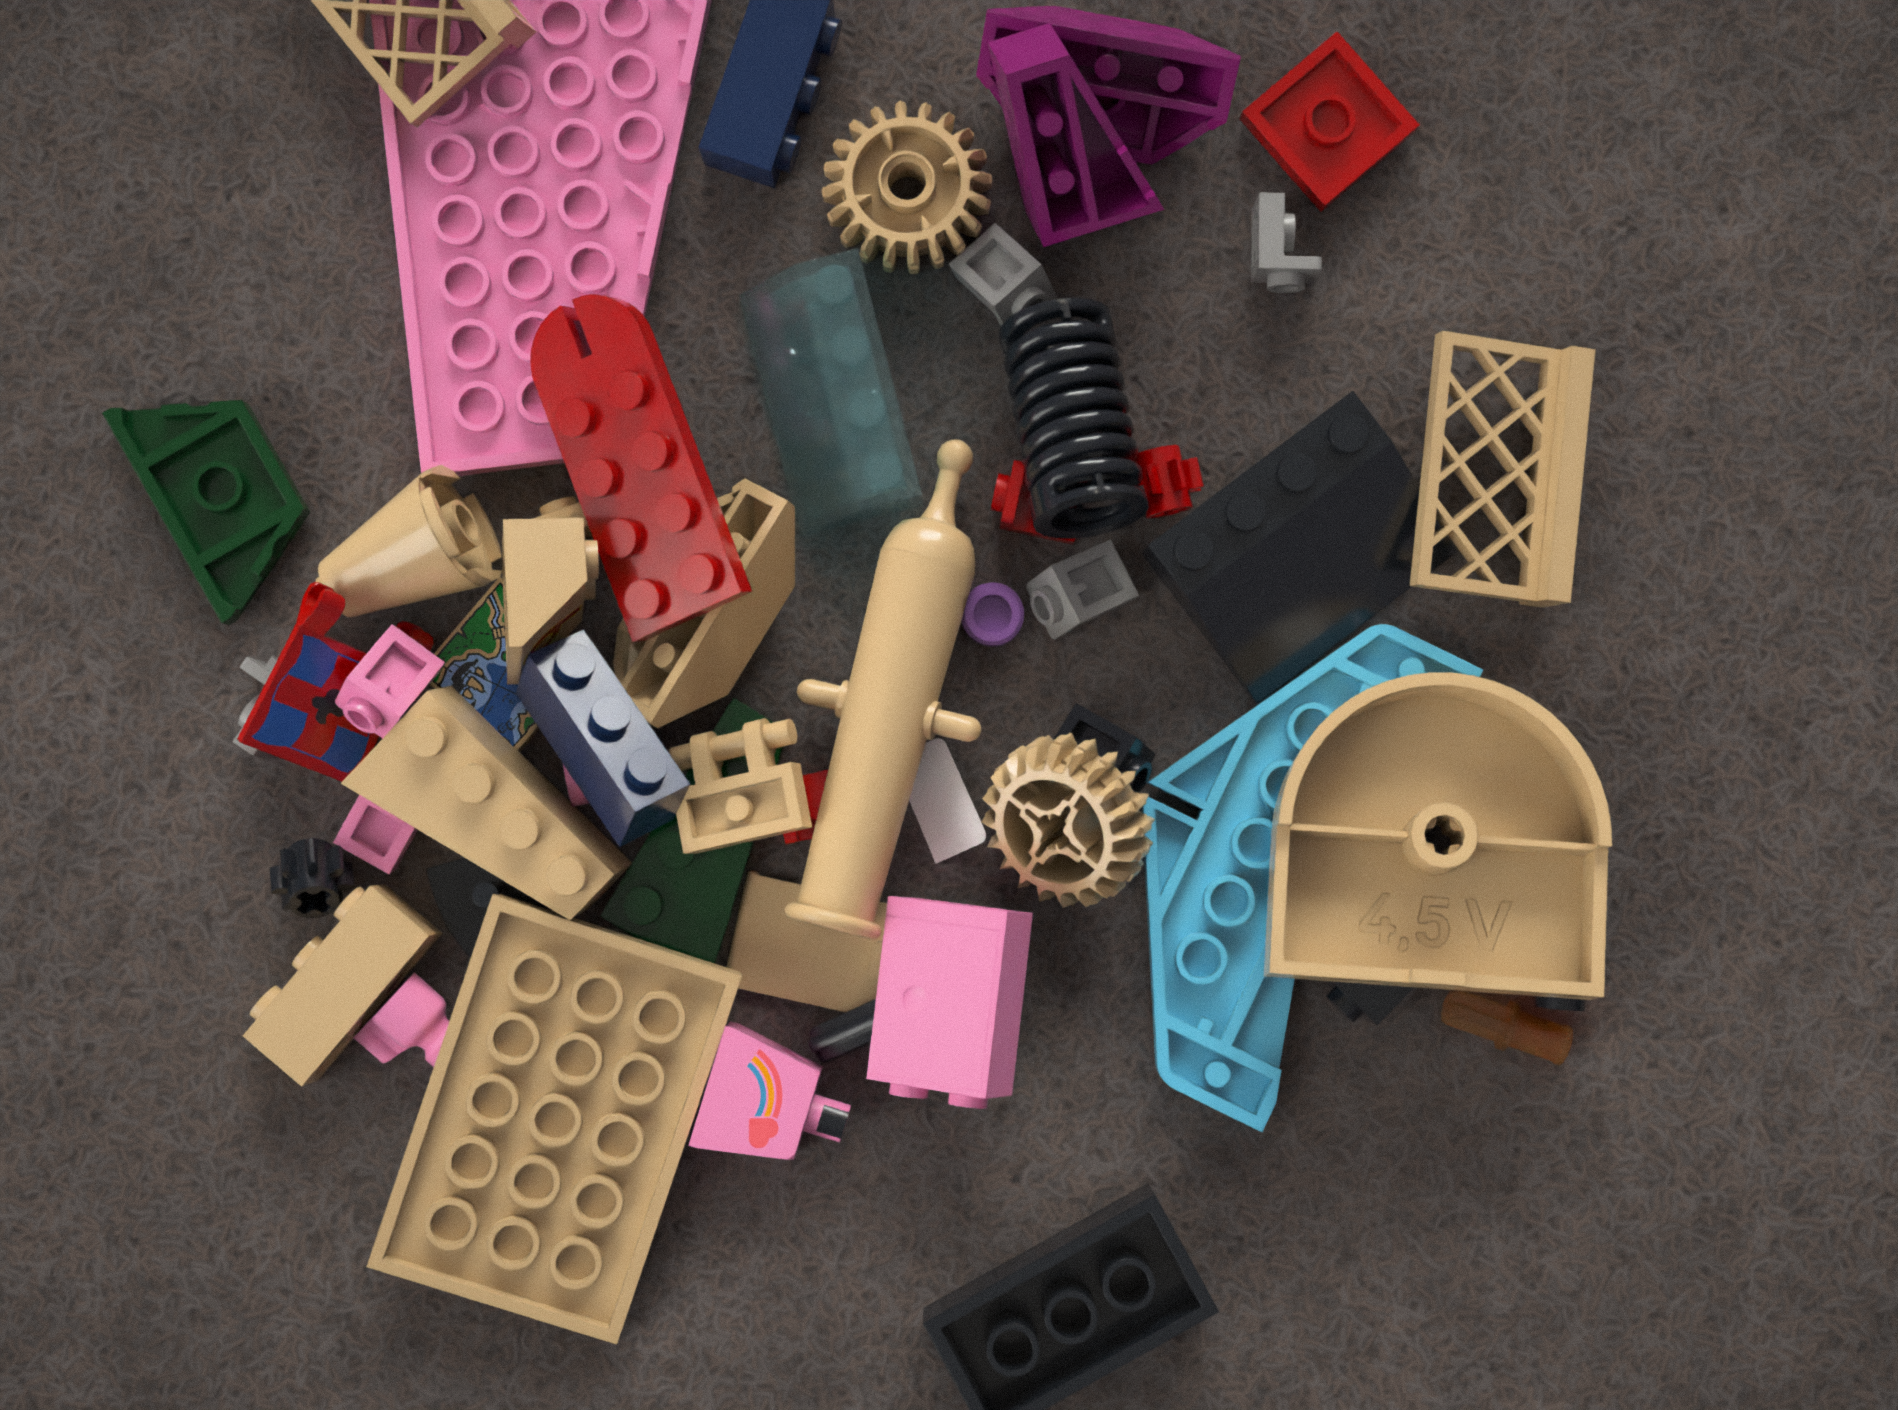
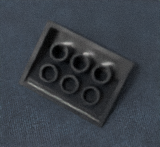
[1142,391,1457,704]

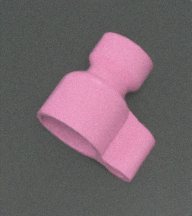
[353,972,449,1067]

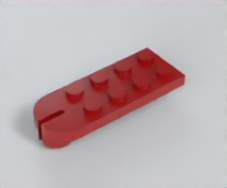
[530,294,753,642]

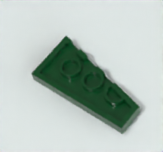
[600,698,784,964]

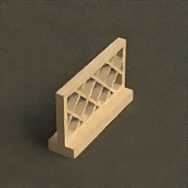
[311,0,536,128]
[1410,331,1596,608]

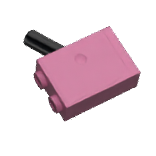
[808,896,1033,1109]

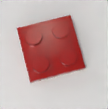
[1239,32,1420,212]

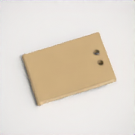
[726,870,887,1012]

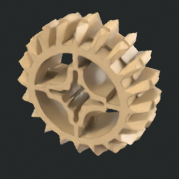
[981,733,1155,908]

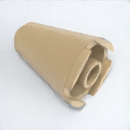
[315,465,502,617]

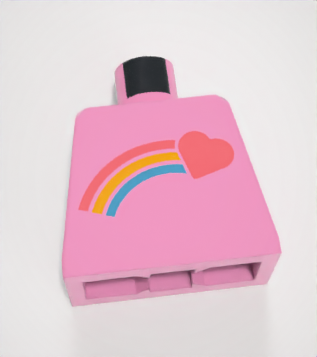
[688,1021,851,1160]

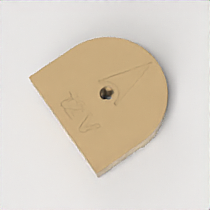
[1264,672,1612,1000]

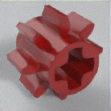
[1134,445,1204,519]

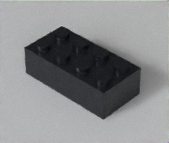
[923,1183,1219,1410]

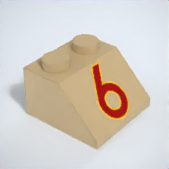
[502,518,599,685]

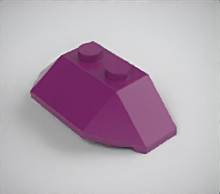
[976,6,1241,165]

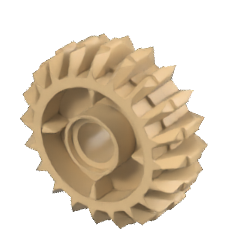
[822,100,992,274]

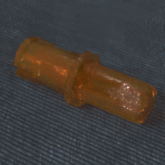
[1441,990,1573,1066]

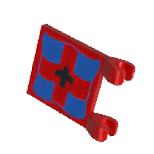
[237,582,433,782]

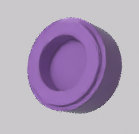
[961,582,1024,647]

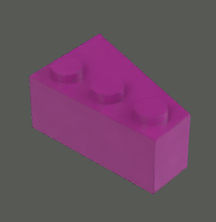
[988,23,1165,247]

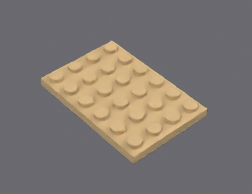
[367,894,742,1345]

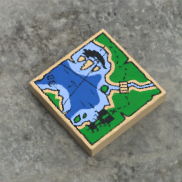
[430,577,570,752]

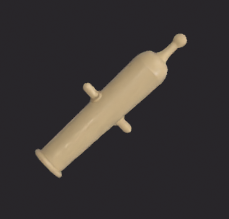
[785,439,981,939]

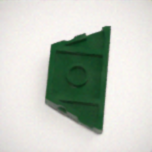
[102,400,310,625]

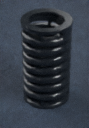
[998,298,1149,539]

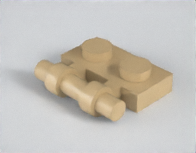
[669,718,812,854]

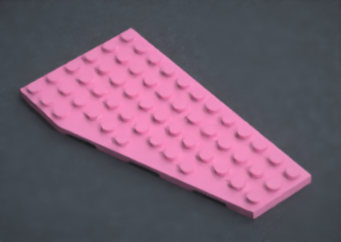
[369,0,712,476]

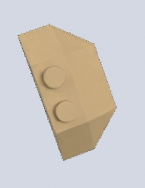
[613,478,795,728]

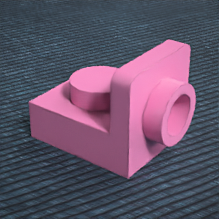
[335,624,445,739]

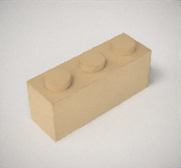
[243,884,442,1087]

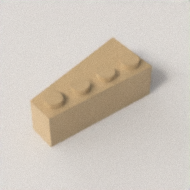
[341,686,632,920]

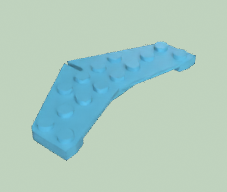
[1141,624,1483,1132]

